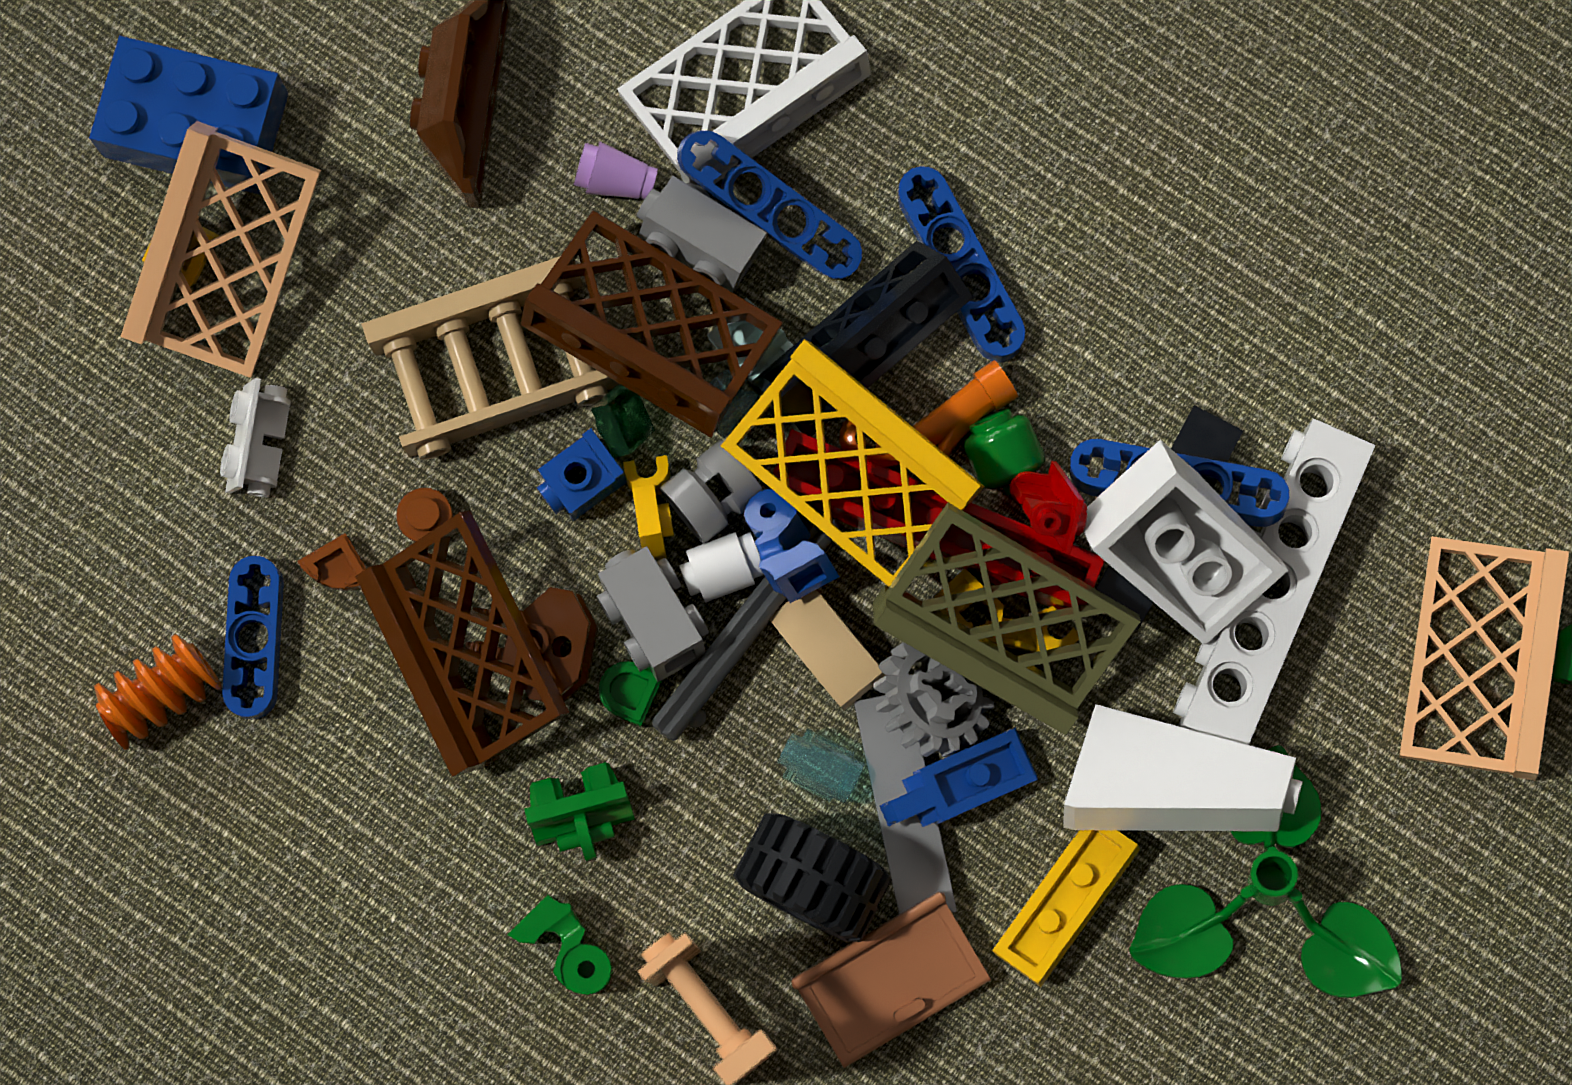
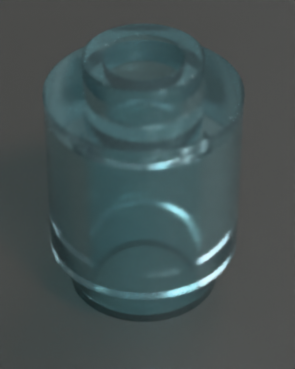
[777,728,865,804]

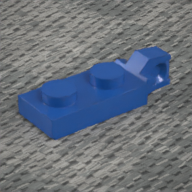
[879,727,1038,827]

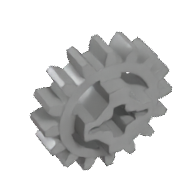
[873,642,994,757]

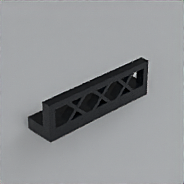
[751,240,973,437]

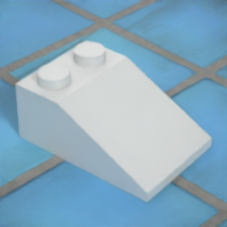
[1084,440,1289,645]

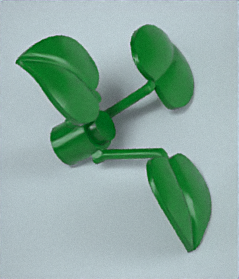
[1129,745,1402,998]

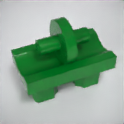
[524,762,635,862]

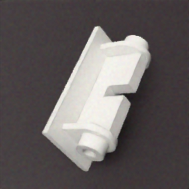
[220,378,291,498]

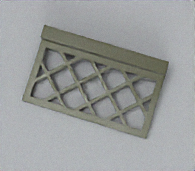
[873,502,1141,735]

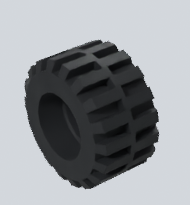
[733,813,892,942]

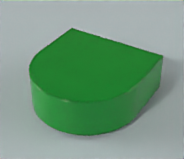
[599,661,664,728]

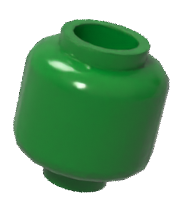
[964,409,1045,496]

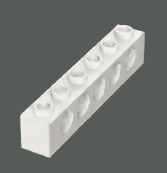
[1173,419,1375,745]

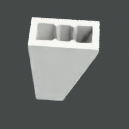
[1063,704,1303,831]

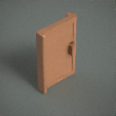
[792,891,991,1068]

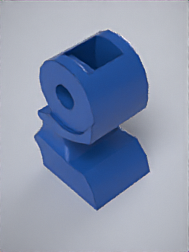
[744,489,840,603]

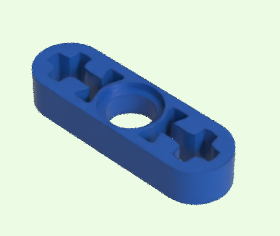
[222,556,284,720]

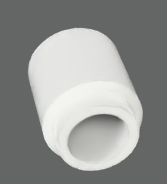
[679,532,764,603]

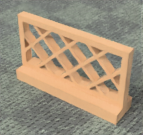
[121,121,322,378]
[1399,536,1569,781]

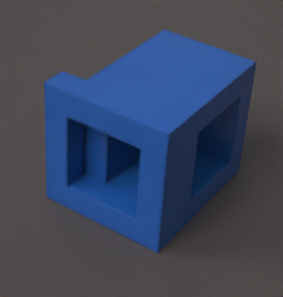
[536,428,627,521]

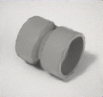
[659,439,763,544]

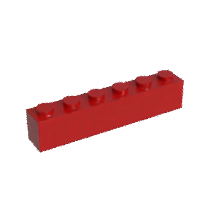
[770,429,1105,610]

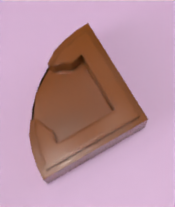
[297,533,367,591]

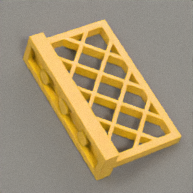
[721,339,984,587]

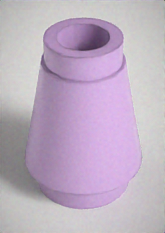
[574,141,658,199]

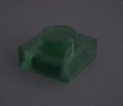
[591,385,655,458]

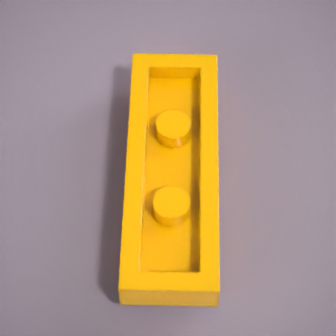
[992,830,1140,987]

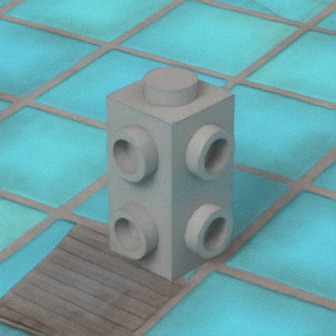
[636,175,767,293]
[596,546,709,682]

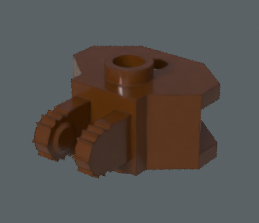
[465,587,598,702]

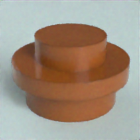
[396,488,453,542]

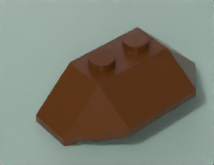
[410,0,511,209]

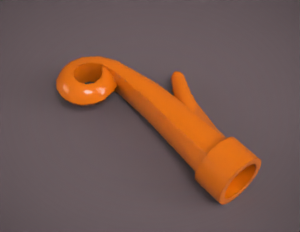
[839,360,1019,467]

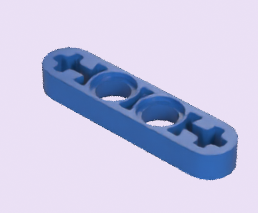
[677,131,862,278]
[898,166,1025,362]
[1070,439,1289,527]

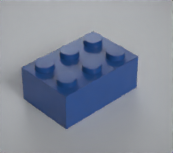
[89,36,289,195]

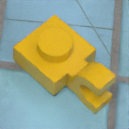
[623,455,674,560]

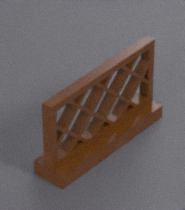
[520,211,783,438]
[355,510,570,777]

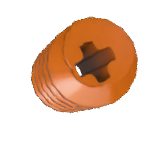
[94,634,222,750]

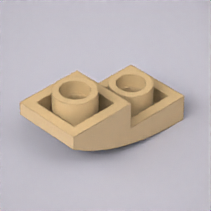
[769,589,886,711]

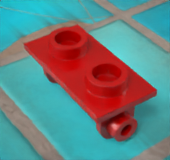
[1010,461,1087,554]

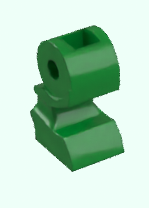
[507,894,613,995]

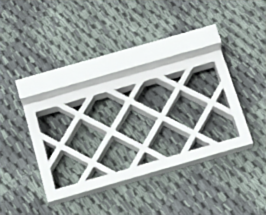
[617,0,871,190]

